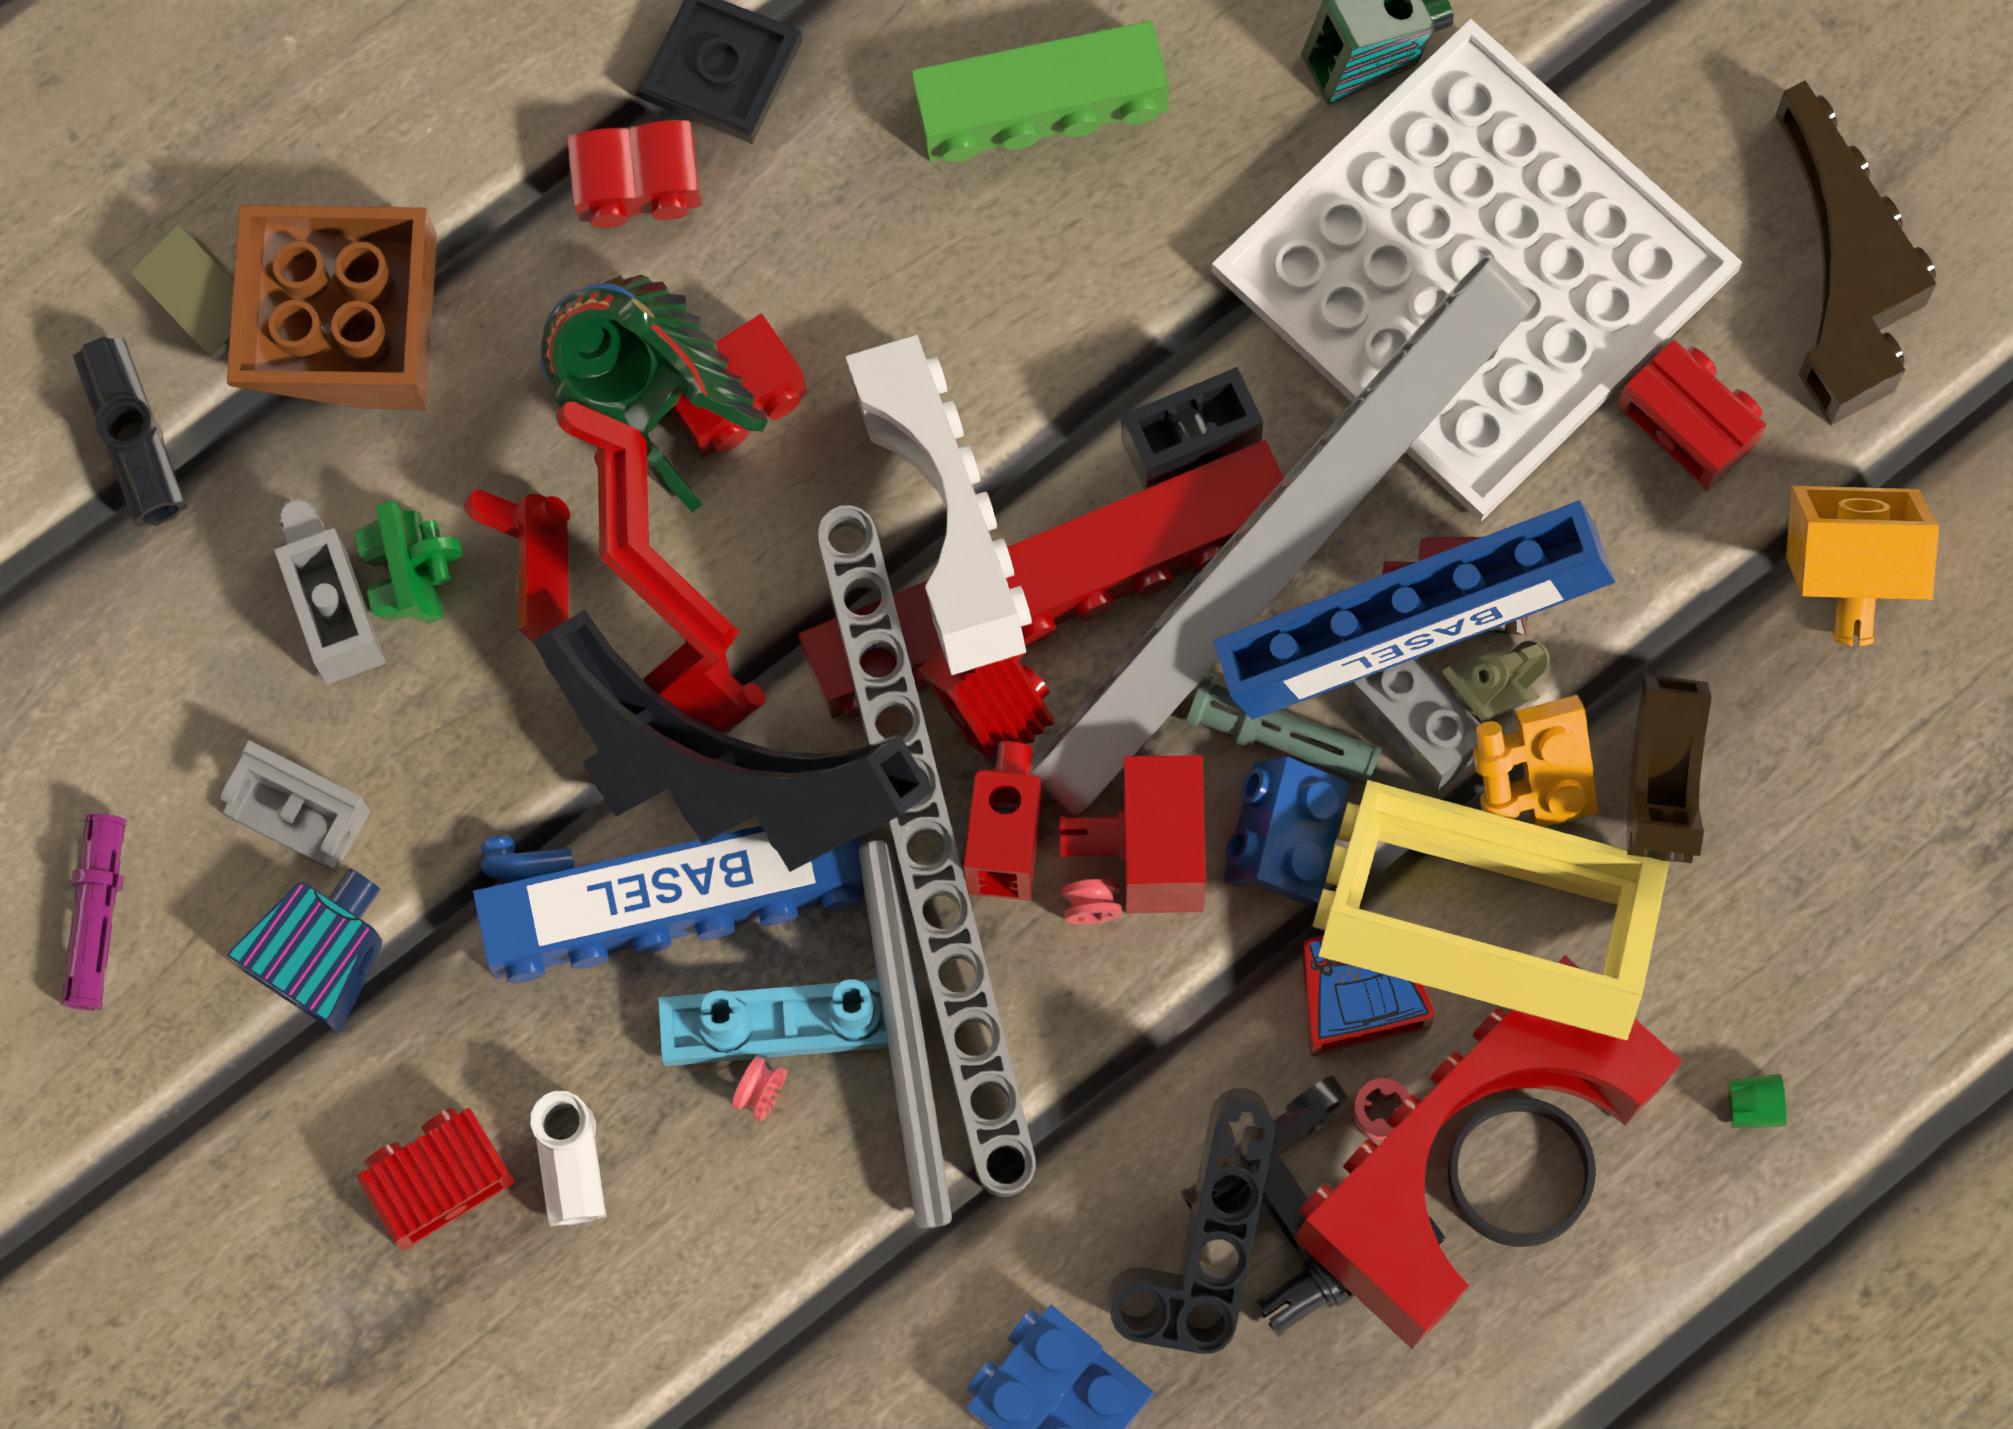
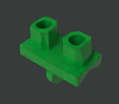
[354,500,463,624]

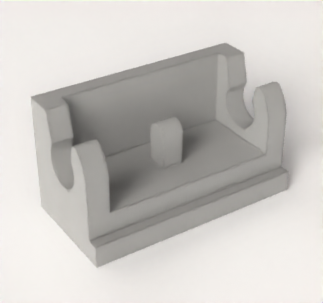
[220,740,371,872]

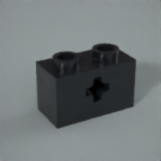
[1121,367,1263,490]

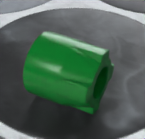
[1727,1074,1787,1128]

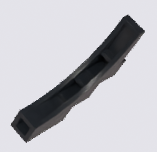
[532,610,933,872]

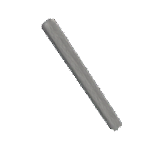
[858,840,952,1229]

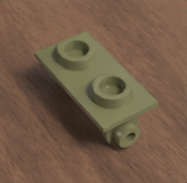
[1442,640,1550,721]

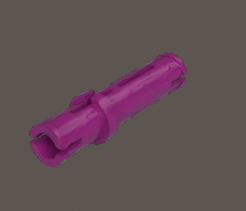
[60,814,127,1011]

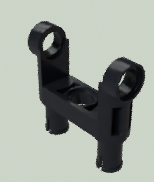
[1180,1075,1446,1337]

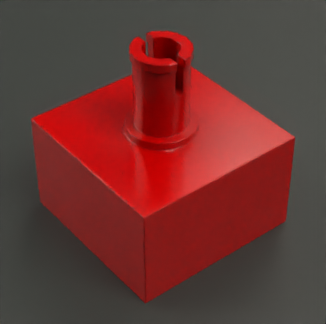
[1060,755,1206,914]

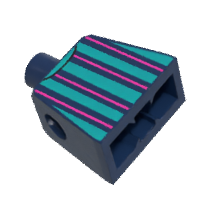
[227,868,383,1035]

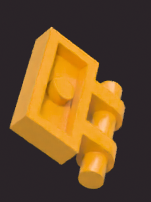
[1473,695,1599,827]

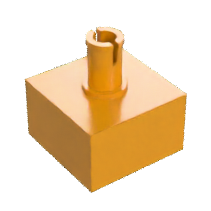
[1786,486,1939,646]

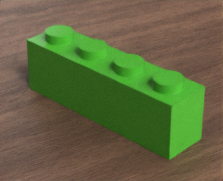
[911,20,1169,163]

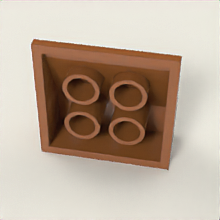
[227,205,437,410]

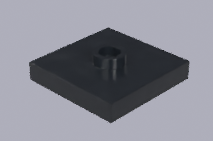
[639,0,803,144]

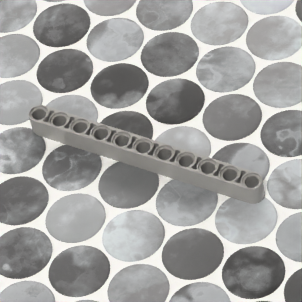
[1030,255,1537,816]
[818,505,1036,1197]

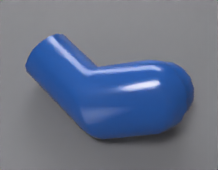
[480,835,574,882]

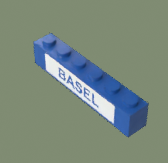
[1213,500,1616,720]
[473,825,865,983]

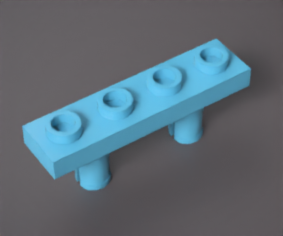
[658,976,921,1066]

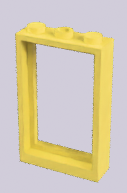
[1313,780,1670,1040]

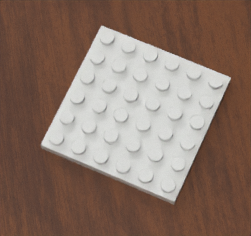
[1212,19,1742,522]

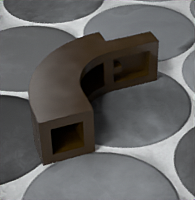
[1626,674,1712,863]

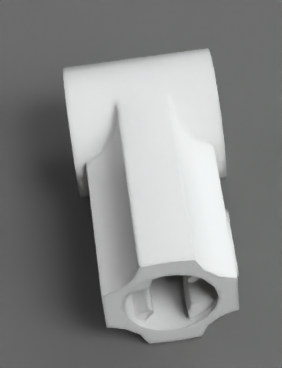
[530,1091,607,1226]

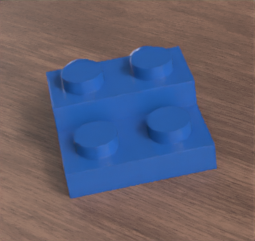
[965,1304,1154,1429]

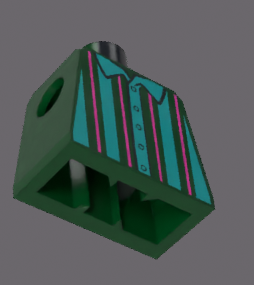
[1301,0,1453,105]

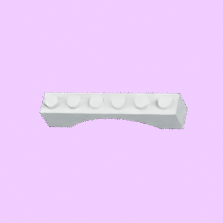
[845,335,1032,675]

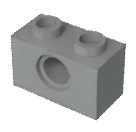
[1350,658,1480,795]

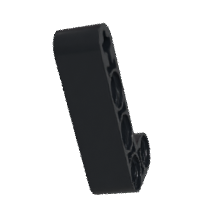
[1108,1088,1274,1354]

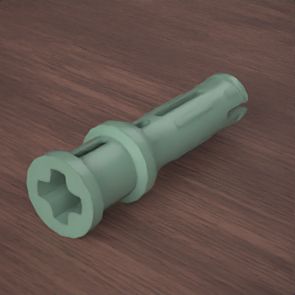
[1186,672,1382,785]

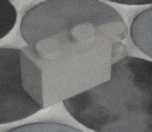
[274,497,387,685]

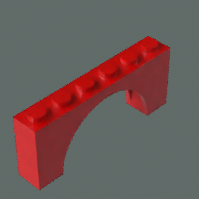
[1294,955,1683,1349]

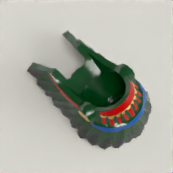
[540,274,768,513]

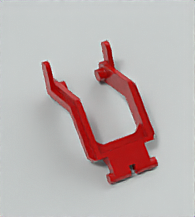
[464,402,766,733]

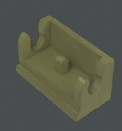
[130,224,234,361]

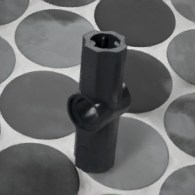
[72,337,188,527]

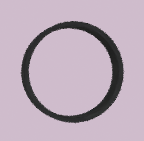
[1448,1097,1596,1247]

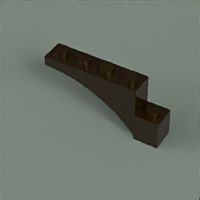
[1775,80,1937,425]

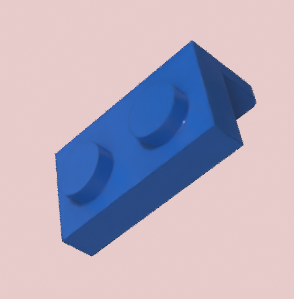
[1224,756,1350,905]

